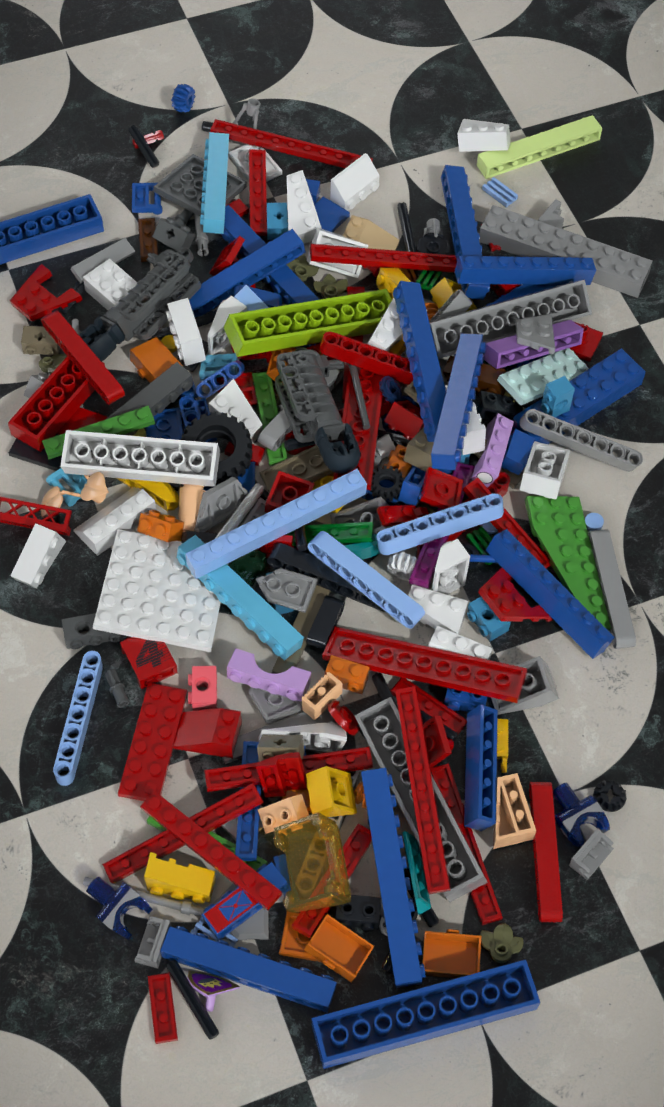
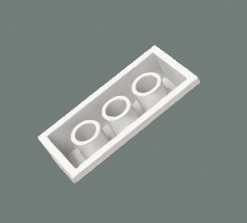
[74,487,156,556]

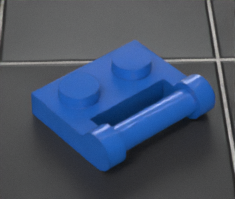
[132,183,163,215]

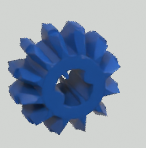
[171,84,196,113]

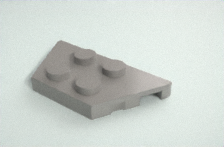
[516,314,555,354]
[194,477,248,532]

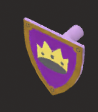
[187,971,240,1012]

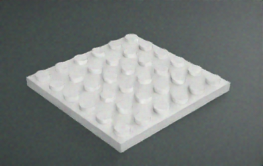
[93,529,229,652]

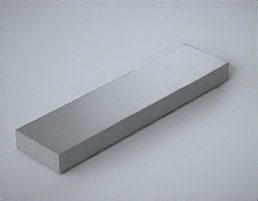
[70,238,135,284]

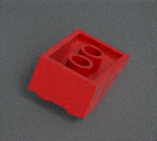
[173,708,242,759]

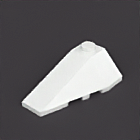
[258,722,347,753]

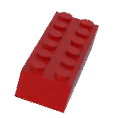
[8,356,105,452]

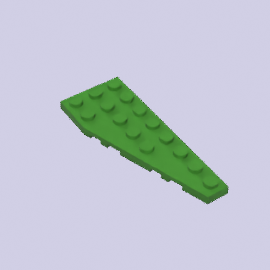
[525,496,611,631]

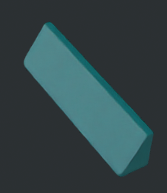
[402,831,431,914]

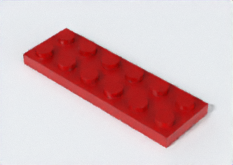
[118,683,188,801]

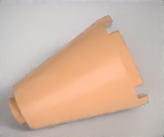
[178,484,206,532]

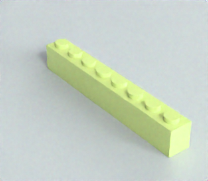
[477,115,602,179]

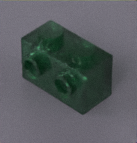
[229,549,267,587]

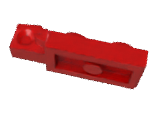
[377,505,429,527]

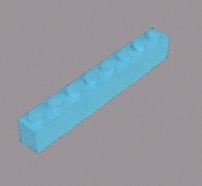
[200,132,229,234]
[176,535,304,661]

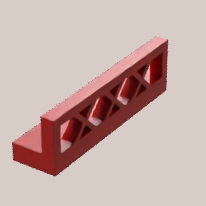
[0,497,72,536]

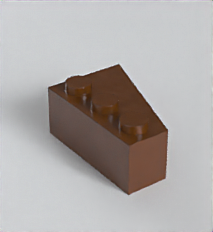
[443,355,506,397]

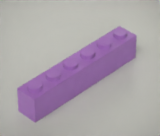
[484,320,584,369]

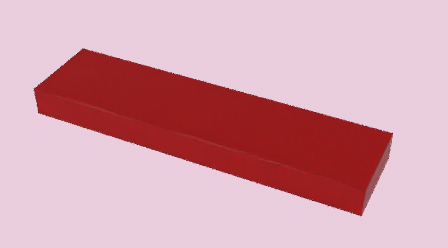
[390,677,467,736]

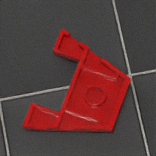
[10,264,82,322]
[478,568,553,622]

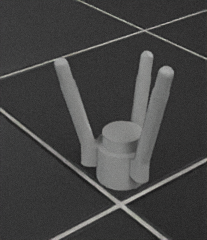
[233,98,261,129]
[423,218,443,237]

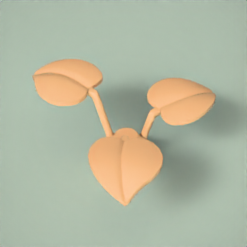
[40,472,109,518]

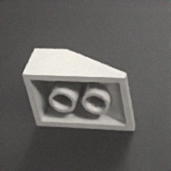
[306,228,369,278]
[207,295,247,355]

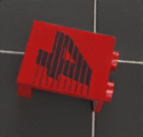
[120,636,178,689]

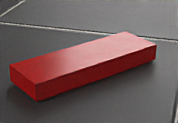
[148,972,178,1044]

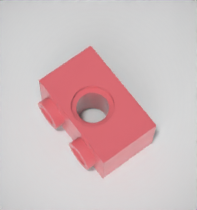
[188,666,217,711]

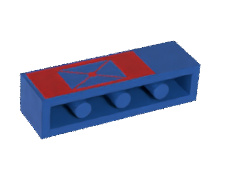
[202,862,288,940]

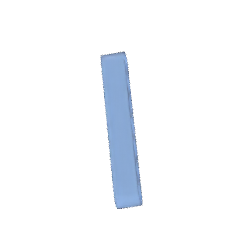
[376,493,504,555]
[307,531,425,629]
[53,651,103,786]

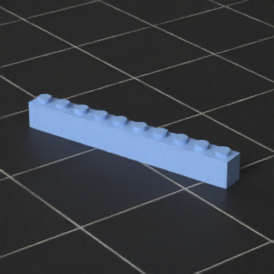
[185,469,367,579]

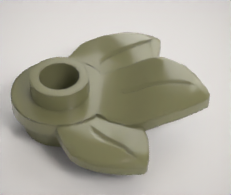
[286,254,319,282]
[314,274,348,299]
[39,354,67,374]
[480,923,523,963]

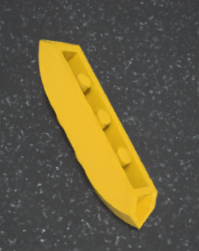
[117,478,179,511]

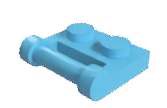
[199,353,238,381]
[46,468,87,507]

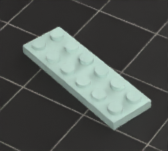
[497,348,589,405]

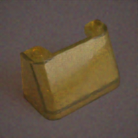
[274,812,351,913]

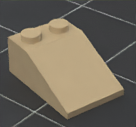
[343,215,399,251]

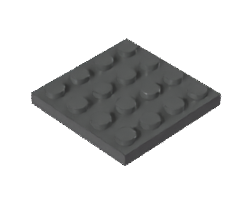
[153,154,247,217]

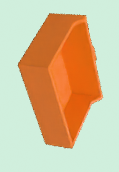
[130,337,183,383]
[304,914,374,982]
[422,929,482,979]

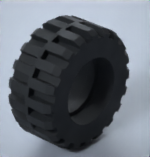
[181,412,252,486]

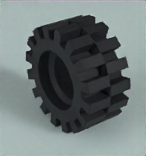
[370,465,404,502]

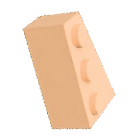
[493,773,536,849]

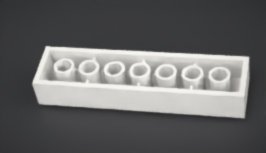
[60,430,220,487]

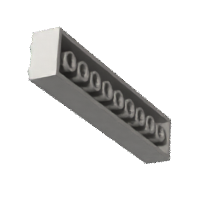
[479,205,653,298]
[429,280,592,359]
[355,697,488,902]

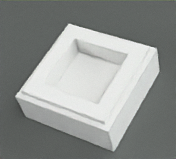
[376,434,396,459]

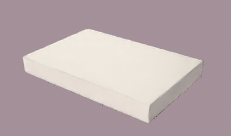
[228,144,282,182]

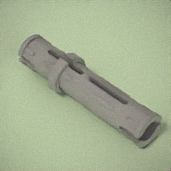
[194,214,209,256]

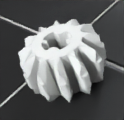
[387,551,417,580]

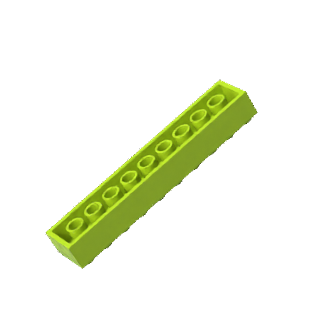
[224,289,392,357]

